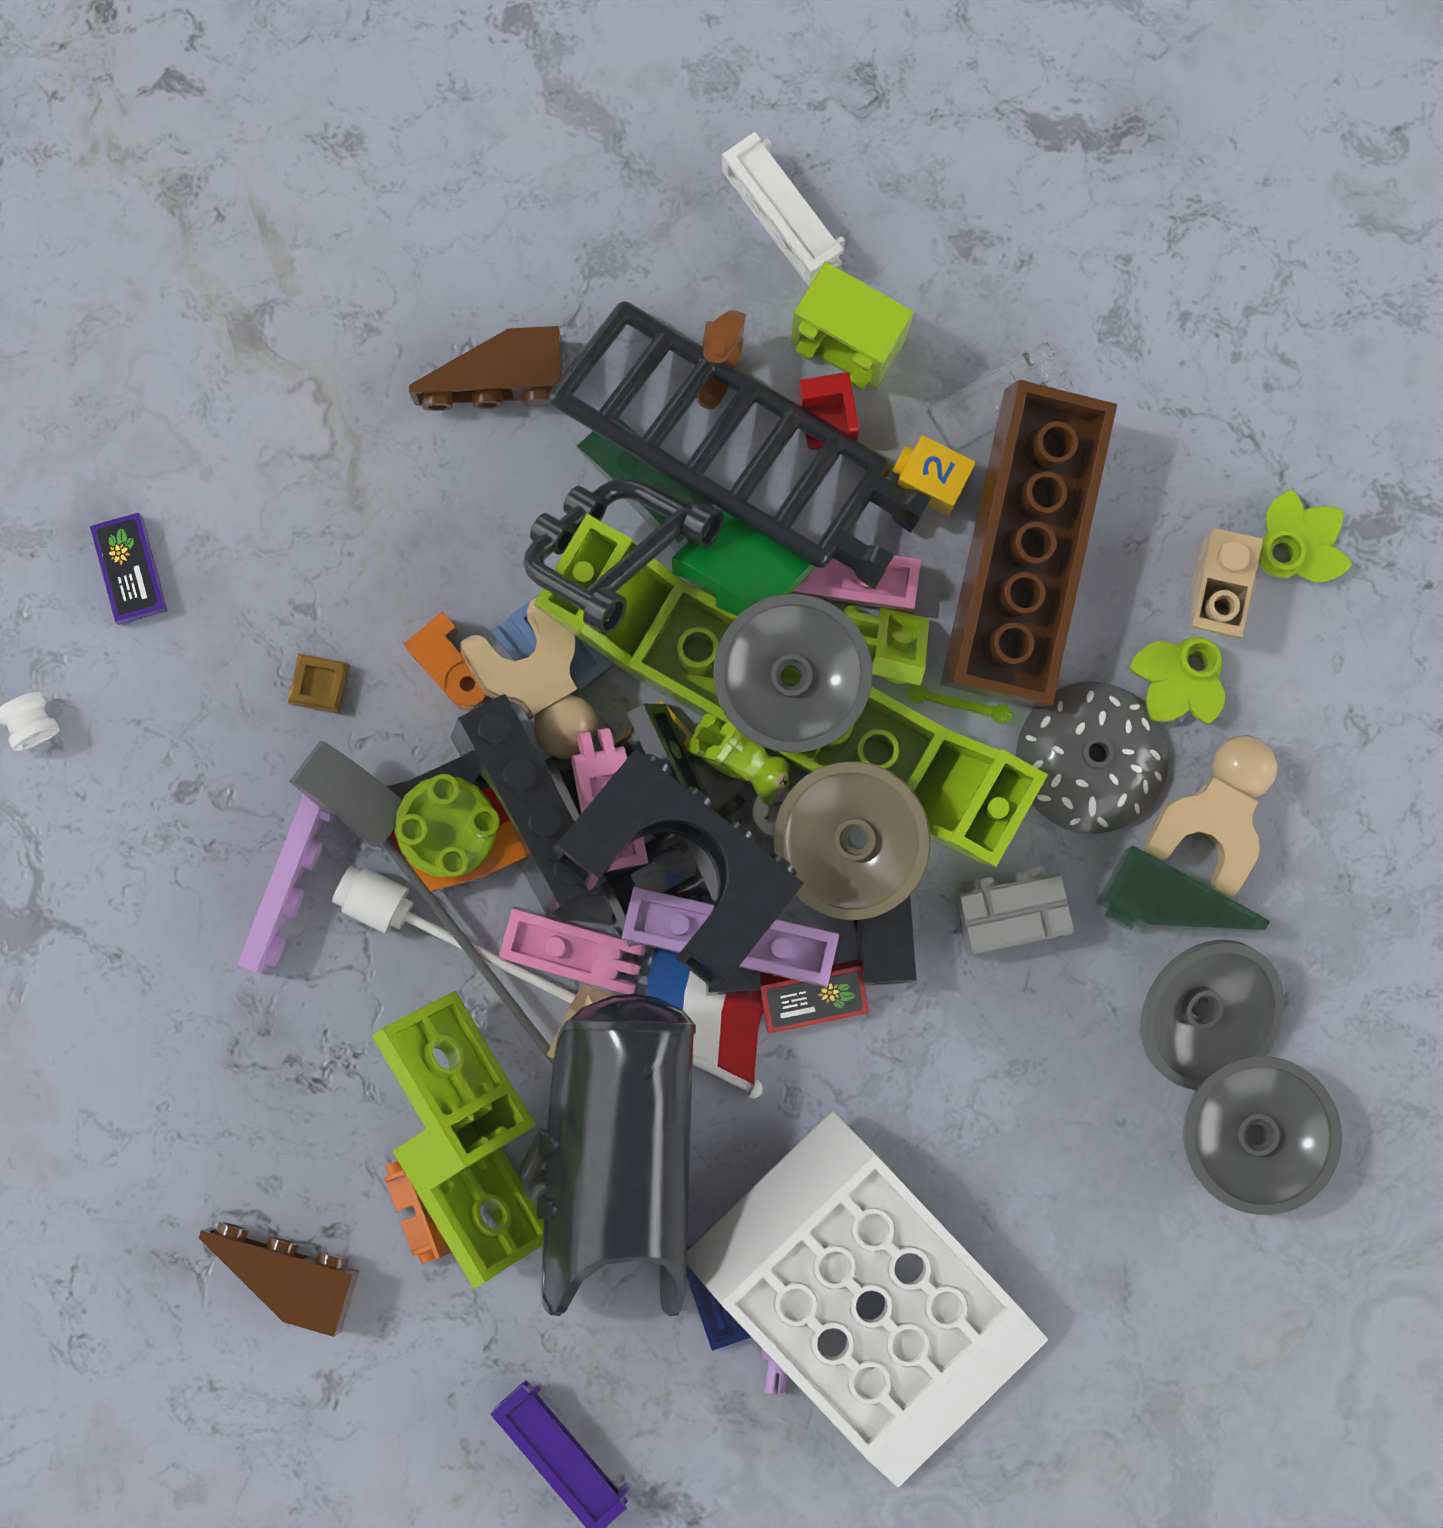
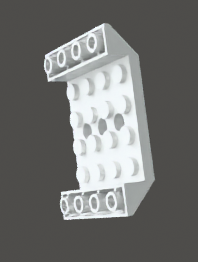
[686,1111,1048,1488]

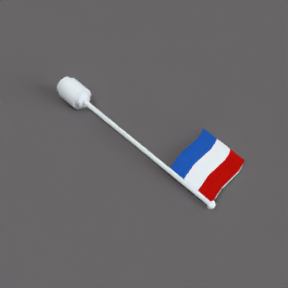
[332,865,773,1099]

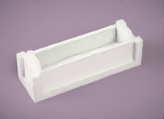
[722,132,845,286]

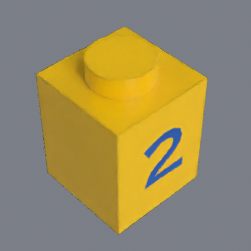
[892,435,976,517]

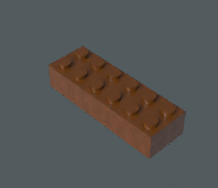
[940,379,1117,707]

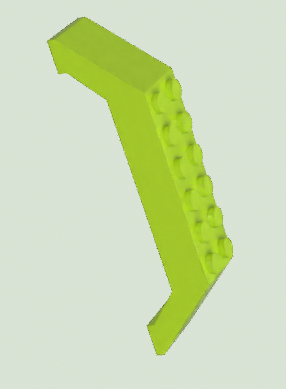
[534,514,1048,868]

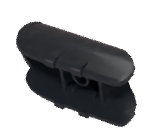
[536,993,696,1316]

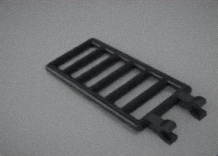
[548,301,931,589]

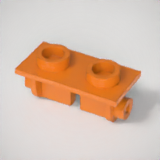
[384,1161,452,1264]

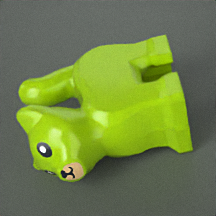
[686,713,794,805]

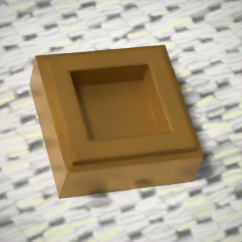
[288,653,350,715]

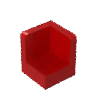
[798,372,860,450]

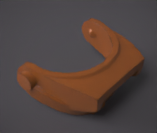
[697,310,746,409]

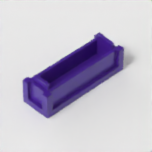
[490,1380,629,1528]

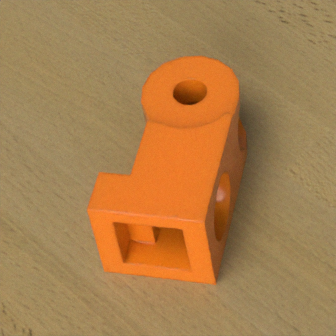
[403,612,490,711]

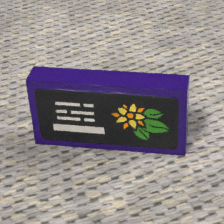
[90,512,168,625]

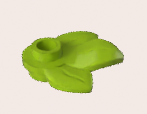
[1258,489,1352,583]
[1129,637,1226,725]

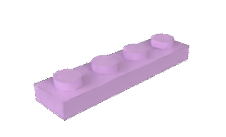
[237,794,335,974]
[621,887,839,987]

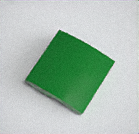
[671,510,815,616]

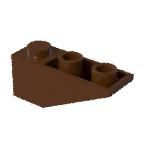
[409,326,563,411]
[199,1221,359,1337]

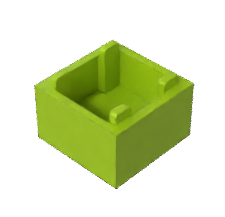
[790,261,914,391]

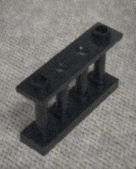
[544,703,718,947]

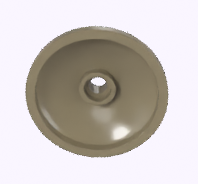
[773,762,931,920]

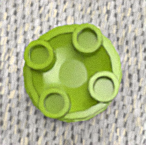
[395,774,499,878]

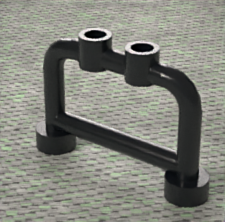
[523,478,724,635]

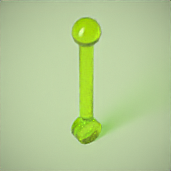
[908,683,1012,724]

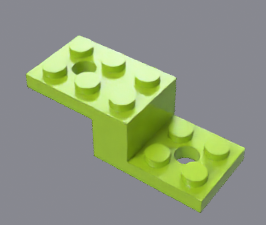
[371,990,544,1289]

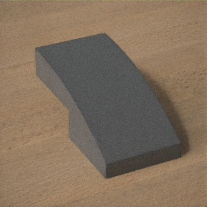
[289,741,402,847]

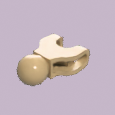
[460,597,599,759]
[1143,735,1278,900]

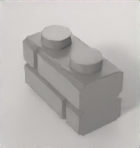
[955,866,1074,956]

